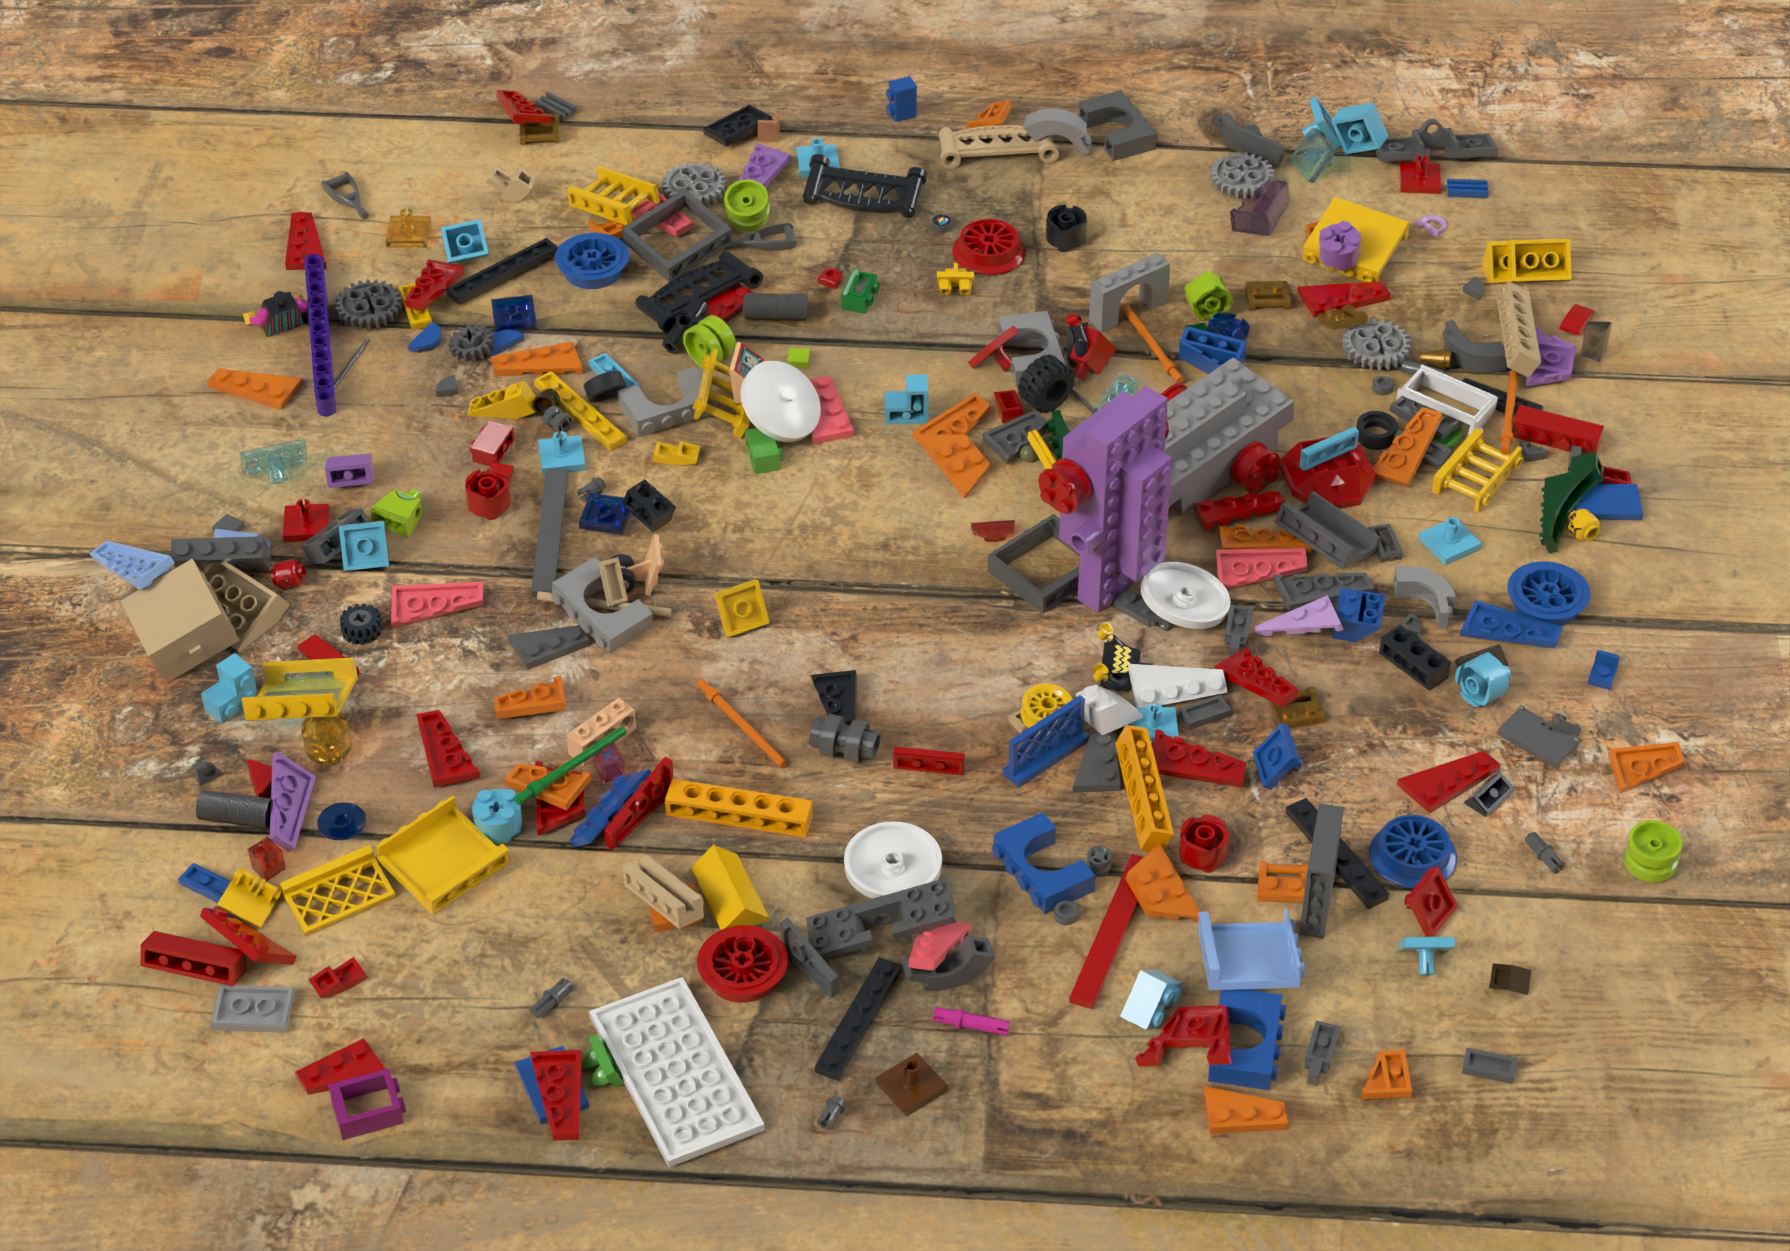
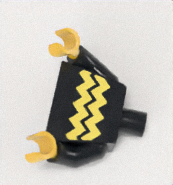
[1093,622,1153,692]

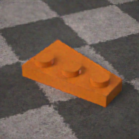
[494,675,566,719]
[1608,742,1685,794]
[505,764,592,810]
[1203,1086,1288,1134]

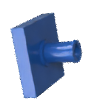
[1252,723,1303,790]

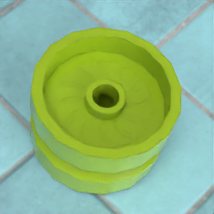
[724,179,770,232]
[683,315,736,369]
[1624,820,1683,883]

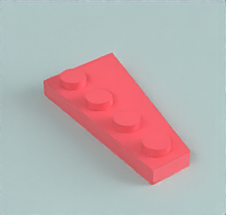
[810,376,854,445]
[1215,548,1307,589]
[391,582,484,628]
[908,921,972,971]

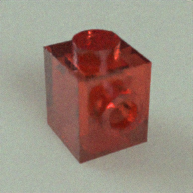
[248,837,286,882]

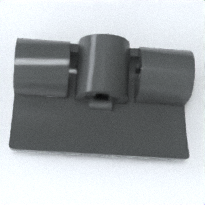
[1223,123,1285,167]

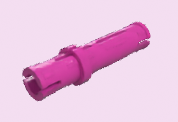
[932,1006,1010,1037]

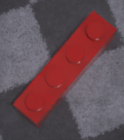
[1512,405,1604,455]
[140,931,246,987]

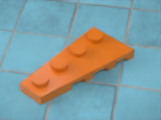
[491,342,583,376]
[912,393,990,445]

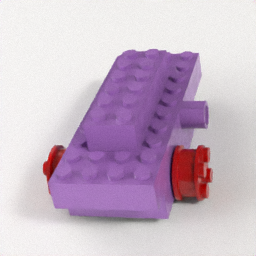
[1038,386,1172,613]

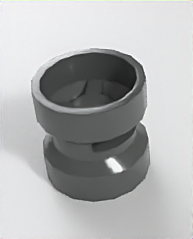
[543,405,573,434]

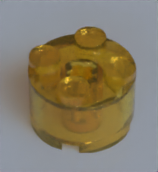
[301,712,352,766]

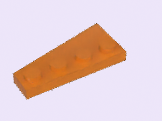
[207,368,303,410]
[1372,407,1443,487]
[1218,523,1312,553]

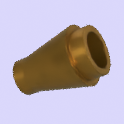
[1421,349,1453,370]

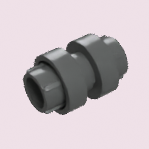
[809,714,881,764]

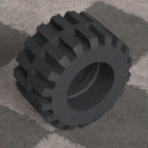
[1018,354,1075,413]

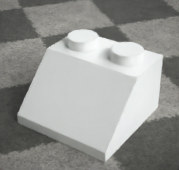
[1076,685,1143,736]

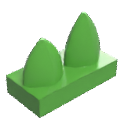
[582,1034,624,1088]

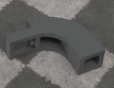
[1442,320,1507,373]
[901,935,995,990]

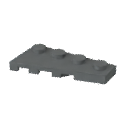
[1273,573,1374,612]

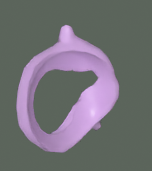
[1415,215,1447,237]

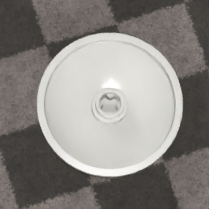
[741,361,821,442]
[1141,562,1230,629]
[844,822,942,899]

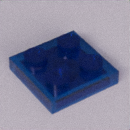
[491,295,537,332]
[579,493,631,535]

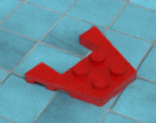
[1135,1005,1232,1066]

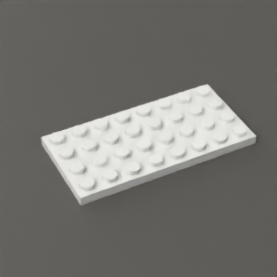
[589,977,765,1167]

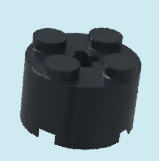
[1045,205,1087,252]

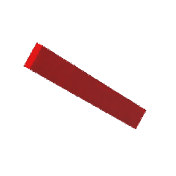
[1069,854,1143,1009]

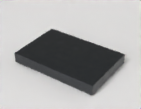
[703,105,773,147]

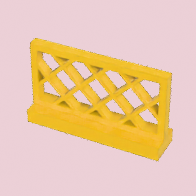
[280,845,395,936]

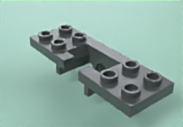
[1374,119,1498,163]
[806,878,956,960]

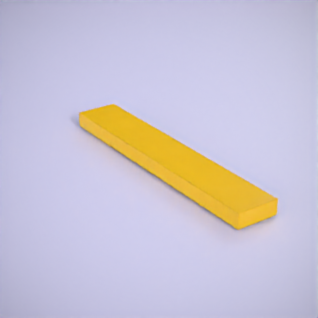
[534,371,627,451]

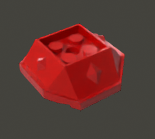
[1279,436,1376,509]

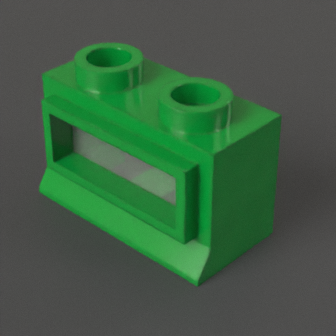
[841,268,880,314]

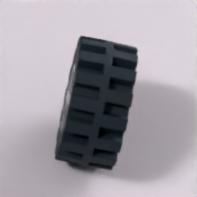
[340,603,382,645]

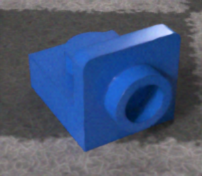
[1588,650,1620,690]

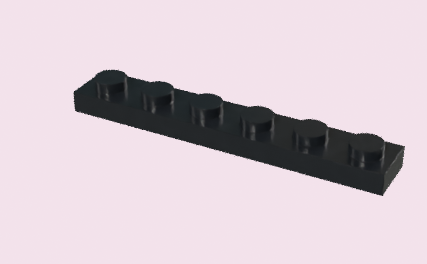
[446,238,559,305]
[1286,798,1389,909]
[815,957,902,1081]

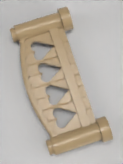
[939,125,1059,169]

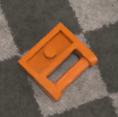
[1257,861,1308,903]

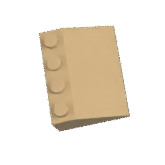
[202,562,290,652]

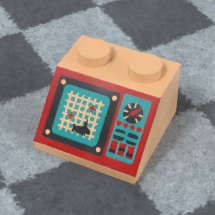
[730,342,765,403]

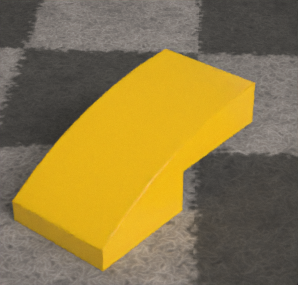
[652,441,701,465]

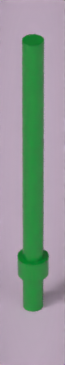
[514,726,627,805]

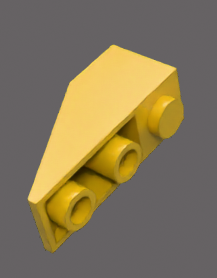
[468,381,537,419]

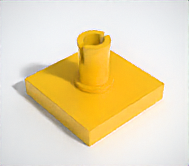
[714,579,770,637]

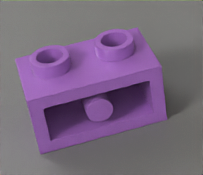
[325,453,375,488]

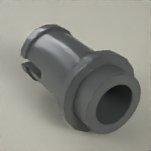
[577,477,606,502]
[817,1096,846,1130]

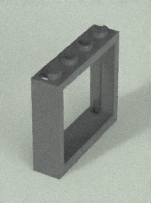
[622,189,733,282]
[988,514,1080,614]
[1299,803,1344,938]

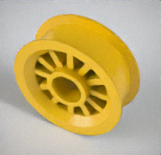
[1020,683,1073,735]

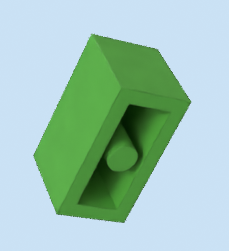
[745,428,783,474]

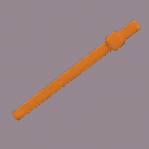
[1121,303,1184,383]
[1500,370,1518,455]
[696,678,788,768]

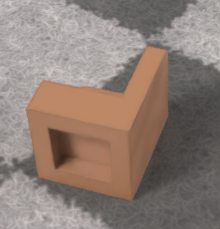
[758,112,780,142]

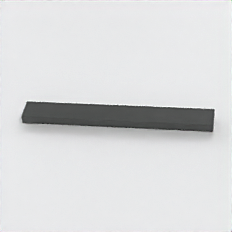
[531,468,568,597]

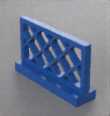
[1003,695,1089,788]

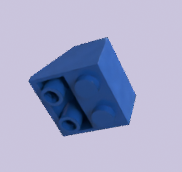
[1332,588,1386,642]

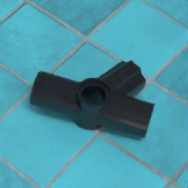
[662,297,716,354]

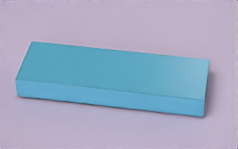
[588,353,641,389]
[1299,427,1359,471]

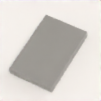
[210,985,295,1033]

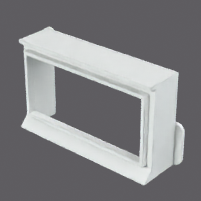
[1396,365,1498,436]

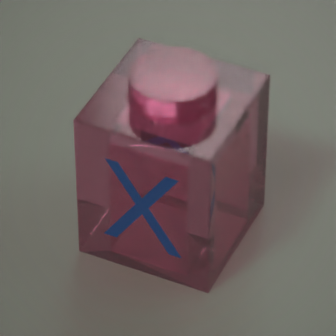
[592,743,625,784]

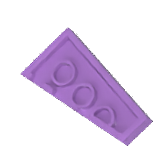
[738,143,791,188]
[270,752,316,852]

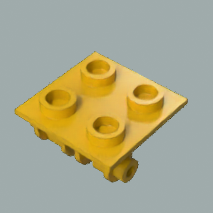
[217,868,282,929]

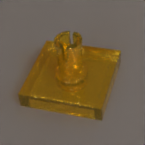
[386,209,431,248]

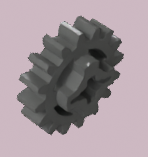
[448,324,495,362]

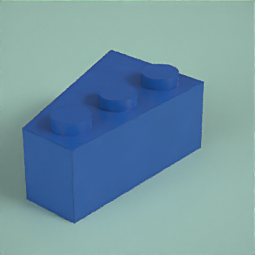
[1179,326,1247,374]

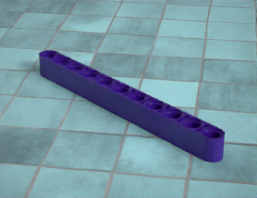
[304,254,336,416]

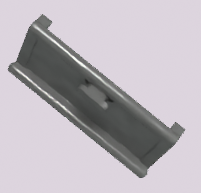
[1497,705,1581,769]

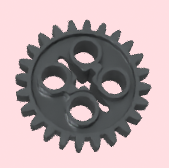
[335,279,403,330]

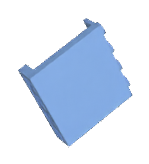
[1198,909,1305,990]

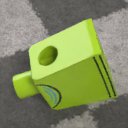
[370,488,422,538]

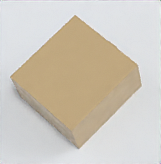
[120,559,240,683]

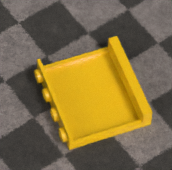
[1303,197,1409,282]
[376,795,509,915]

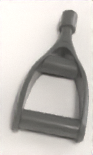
[321,172,369,220]
[724,223,797,250]

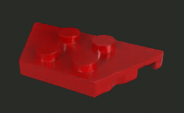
[535,760,585,836]

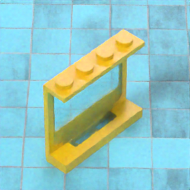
[241,658,358,720]

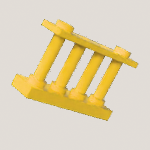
[566,166,660,225]
[693,349,750,439]
[1431,428,1523,513]

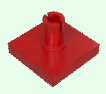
[1399,155,1441,194]
[968,325,1019,371]
[282,499,330,542]
[1404,867,1458,937]

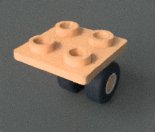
[610,534,664,596]

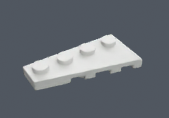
[1128,664,1227,708]

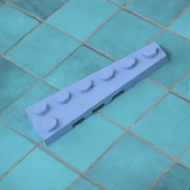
[89,541,175,590]

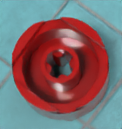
[465,468,511,520]
[1179,814,1229,873]

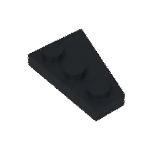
[810,670,857,725]

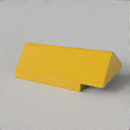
[1482,239,1572,283]
[691,845,769,930]

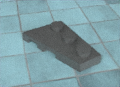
[780,918,839,998]

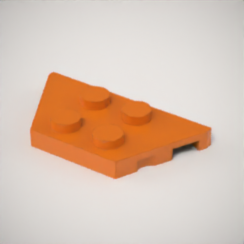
[918,434,990,499]
[1125,844,1200,923]

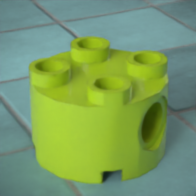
[1184,271,1233,321]

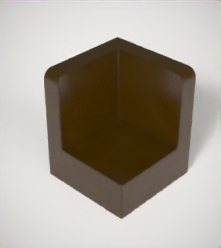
[1489,963,1532,995]

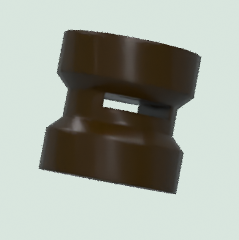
[533,389,560,416]

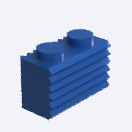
[886,76,917,122]

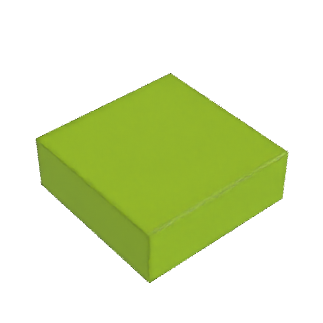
[787,348,810,368]

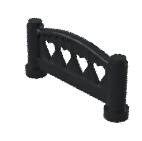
[803,154,927,218]
[635,252,763,334]

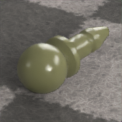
[1020,435,1051,462]

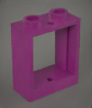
[328,1069,406,1140]

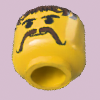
[1566,509,1600,541]

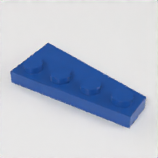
[1460,600,1563,648]
[569,769,652,847]

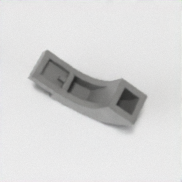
[1024,108,1092,156]
[1393,566,1456,629]

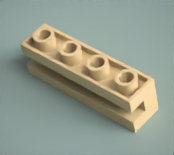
[622,855,704,929]

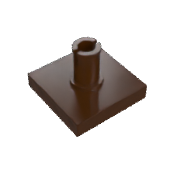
[876,1053,948,1117]

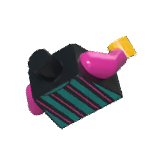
[243,291,308,337]

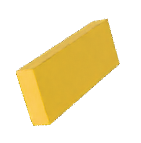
[397,283,432,330]

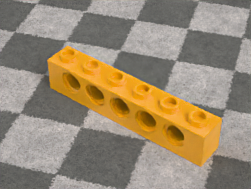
[1115,725,1174,852]
[665,779,813,838]

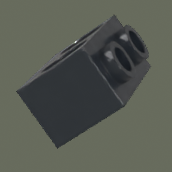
[622,479,676,532]

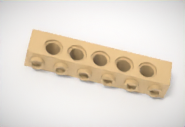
[1496,281,1541,378]

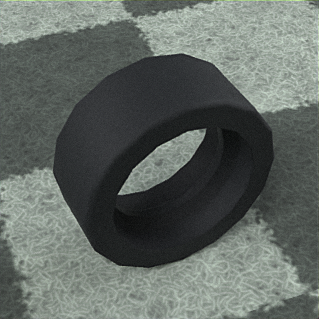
[583,371,627,403]
[1356,411,1398,450]

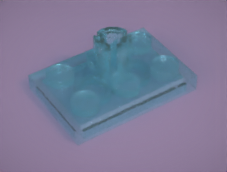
[239,439,307,484]

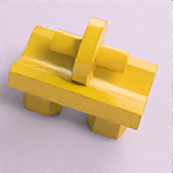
[937,263,974,295]

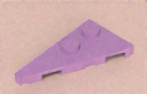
[1254,595,1343,636]

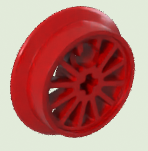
[952,219,1026,275]
[697,925,788,1003]

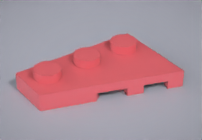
[631,192,694,237]

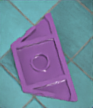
[1525,328,1576,386]

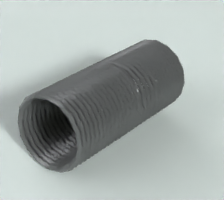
[744,293,807,320]
[196,789,272,829]

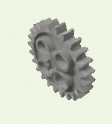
[1209,152,1274,199]
[662,161,727,208]
[1342,318,1411,370]

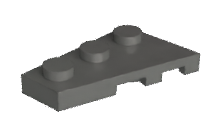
[1389,396,1464,440]
[983,410,1048,464]
[508,625,590,670]
[1073,732,1121,793]

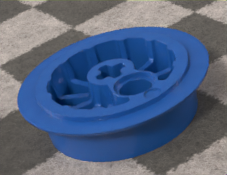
[555,233,629,289]
[1507,561,1591,626]
[1369,815,1457,889]

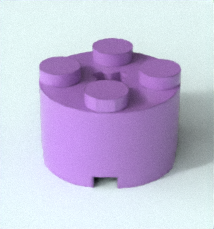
[1319,221,1361,271]

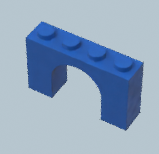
[992,812,1095,914]
[1208,989,1286,1090]

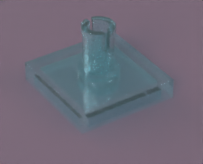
[1290,128,1336,183]

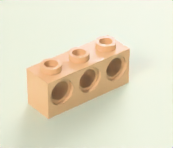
[566,698,636,766]

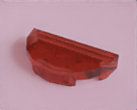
[971,520,1015,542]

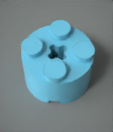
[1455,652,1511,707]
[472,789,523,844]

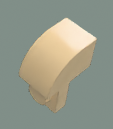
[486,166,536,202]

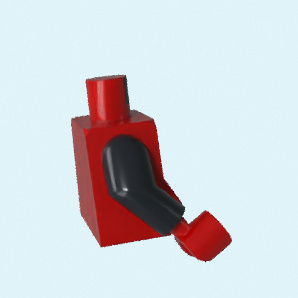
[1066,313,1117,380]

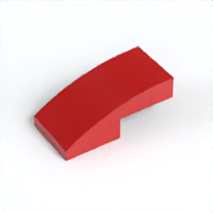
[1559,304,1595,336]
[308,956,368,999]

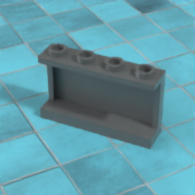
[1275,492,1380,569]

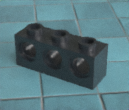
[1379,625,1451,691]

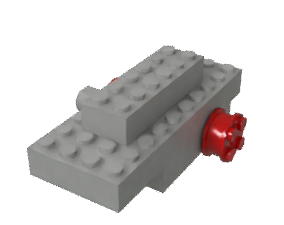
[1161,358,1294,515]

